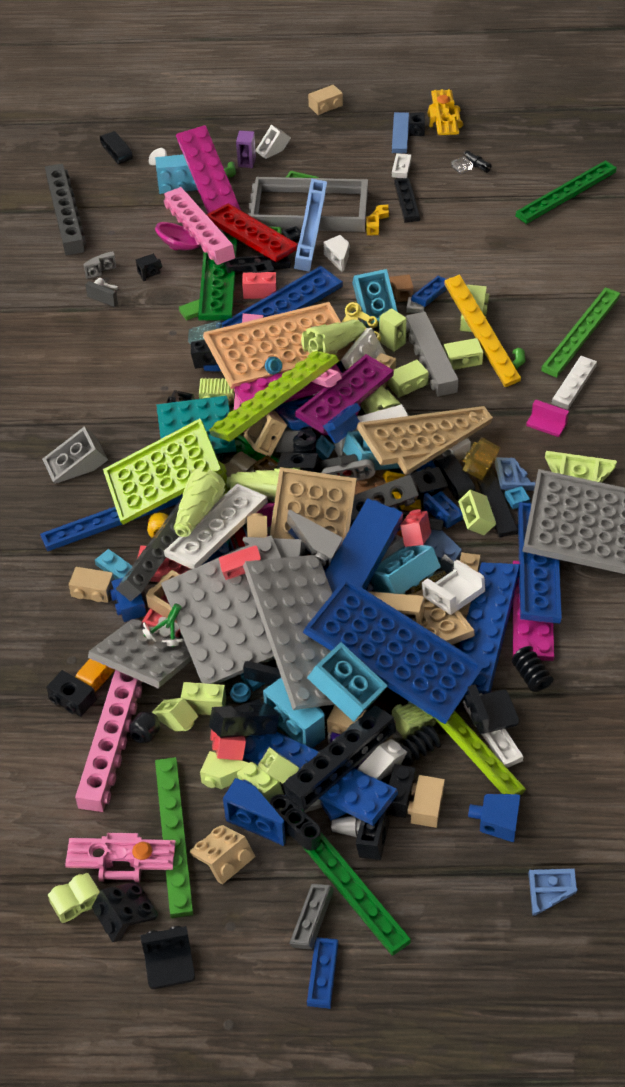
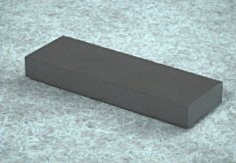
[289,884,334,950]

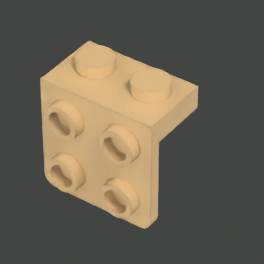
[190,825,256,885]

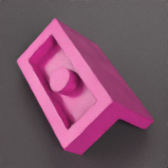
[526,400,569,437]

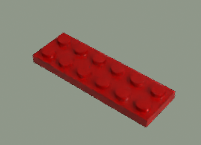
[206,203,298,262]

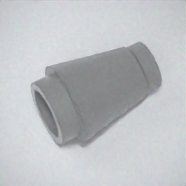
[331,816,361,837]

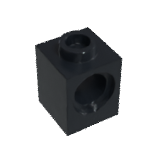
[409,112,425,136]

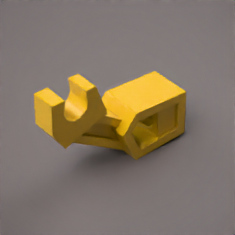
[366,205,389,235]

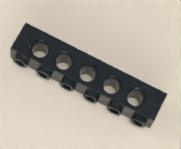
[283,705,396,811]

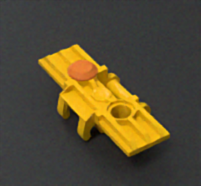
[428,89,463,135]

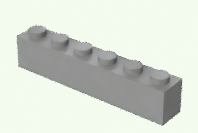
[406,312,458,397]

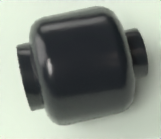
[129,712,160,743]

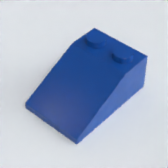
[223,778,286,846]

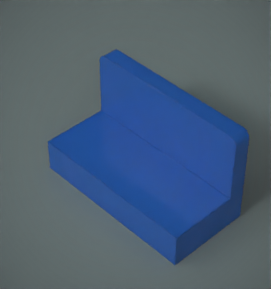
[323,403,361,444]

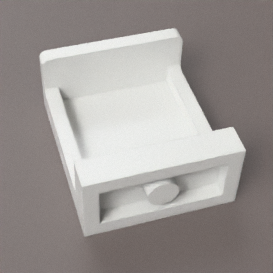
[422,560,485,615]

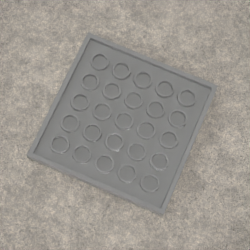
[522,469,625,574]
[161,535,281,684]

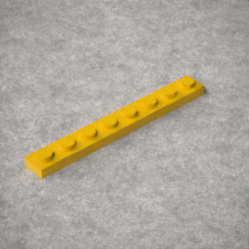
[444,275,521,387]

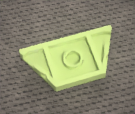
[545,451,617,483]

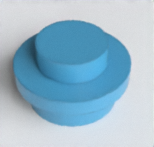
[265,357,282,375]
[230,683,251,703]

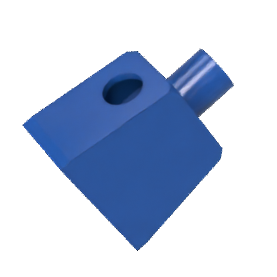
[468,794,520,842]

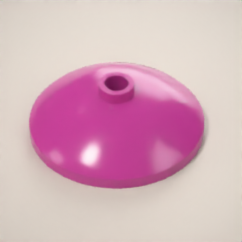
[155,222,201,250]

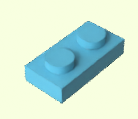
[95,549,132,579]

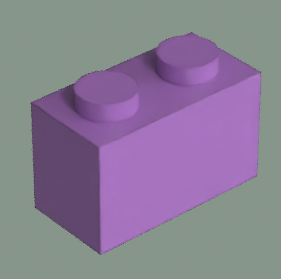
[236,131,256,168]

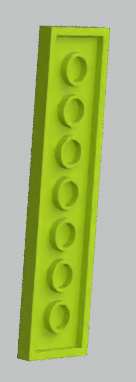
[209,351,339,441]

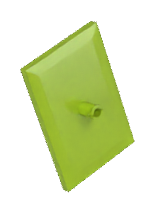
[103,418,223,525]

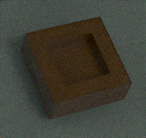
[253,455,278,470]

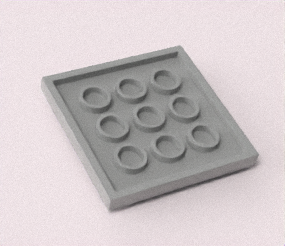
[88,619,192,688]

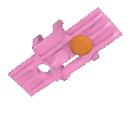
[65,833,176,883]

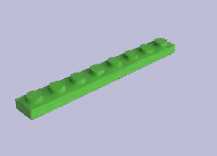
[541,287,620,378]
[155,757,193,918]

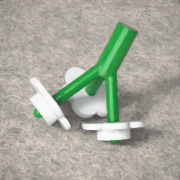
[142,603,184,647]

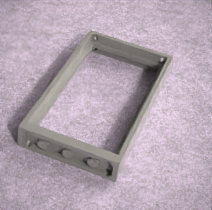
[248,177,368,232]

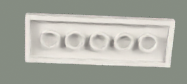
[164,484,268,569]

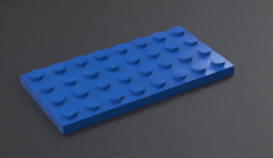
[303,577,484,724]

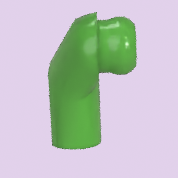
[224,162,236,178]

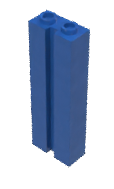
[325,498,403,594]

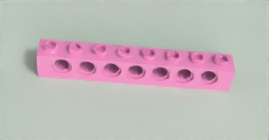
[164,187,235,265]
[75,670,142,812]

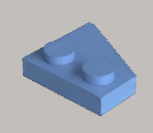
[495,457,535,491]
[424,530,462,561]
[528,869,577,915]

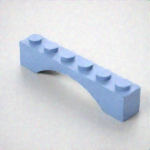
[294,179,327,272]

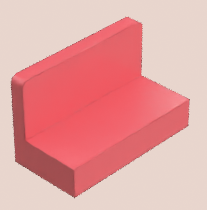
[219,545,261,580]

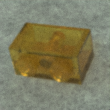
[463,437,501,480]

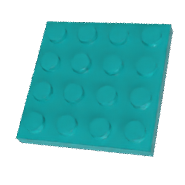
[156,396,236,454]

